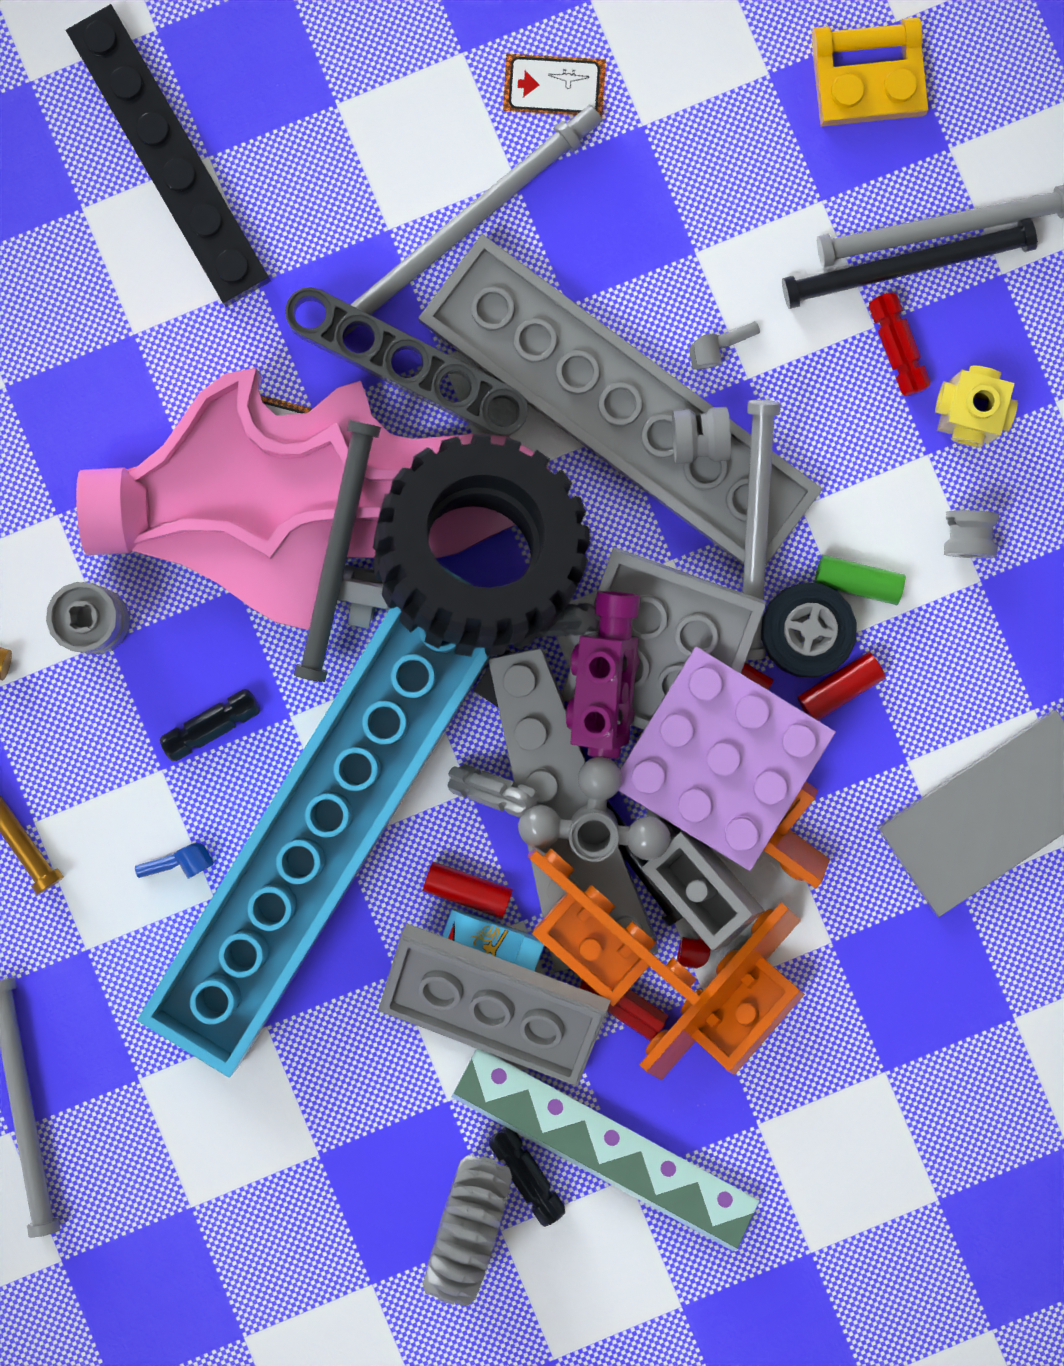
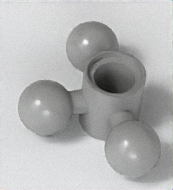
[518,757,670,862]

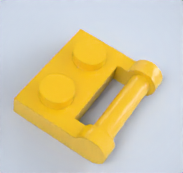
[812,17,929,127]

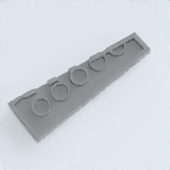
[488,647,658,972]

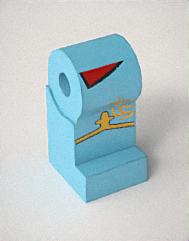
[442,909,544,971]

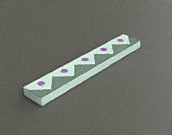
[451,1049,760,1251]

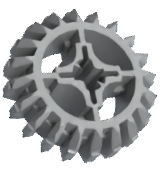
[423,1155,512,1306]

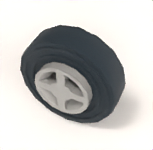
[761,583,857,678]

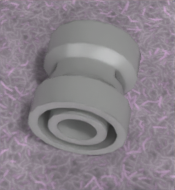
[672,407,731,464]

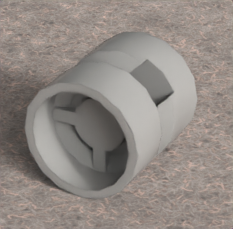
[46,582,130,655]

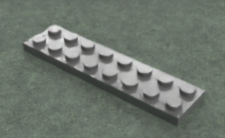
[418,234,823,565]

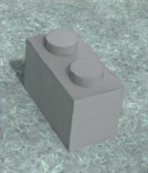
[641,832,765,951]

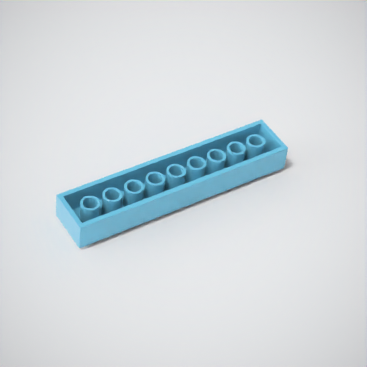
[136,567,491,1078]

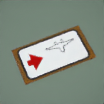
[503,53,606,117]

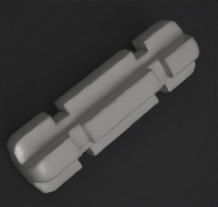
[447,764,539,818]

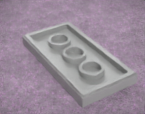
[877,710,1064,917]
[378,923,611,1087]

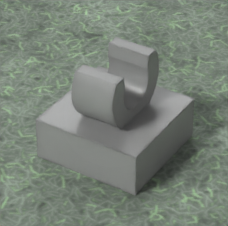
[338,565,388,629]

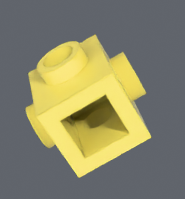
[935,366,1018,447]

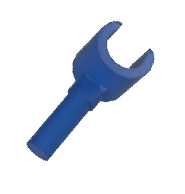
[135,842,214,879]

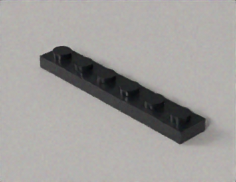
[65,4,271,307]

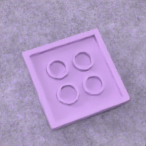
[618,646,836,871]

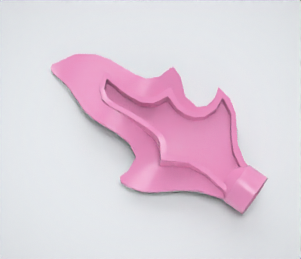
[76,368,549,630]

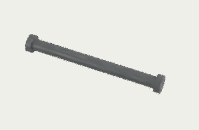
[294,420,381,682]

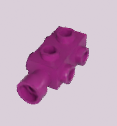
[566,591,640,759]

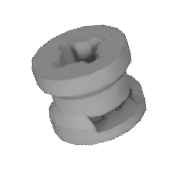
[944,510,1000,558]

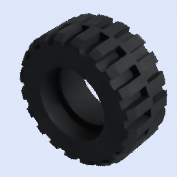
[373,434,590,657]

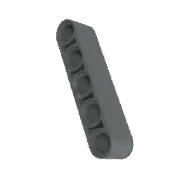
[285,287,528,436]

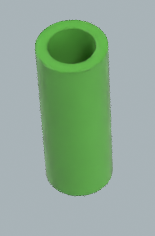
[814,554,906,606]

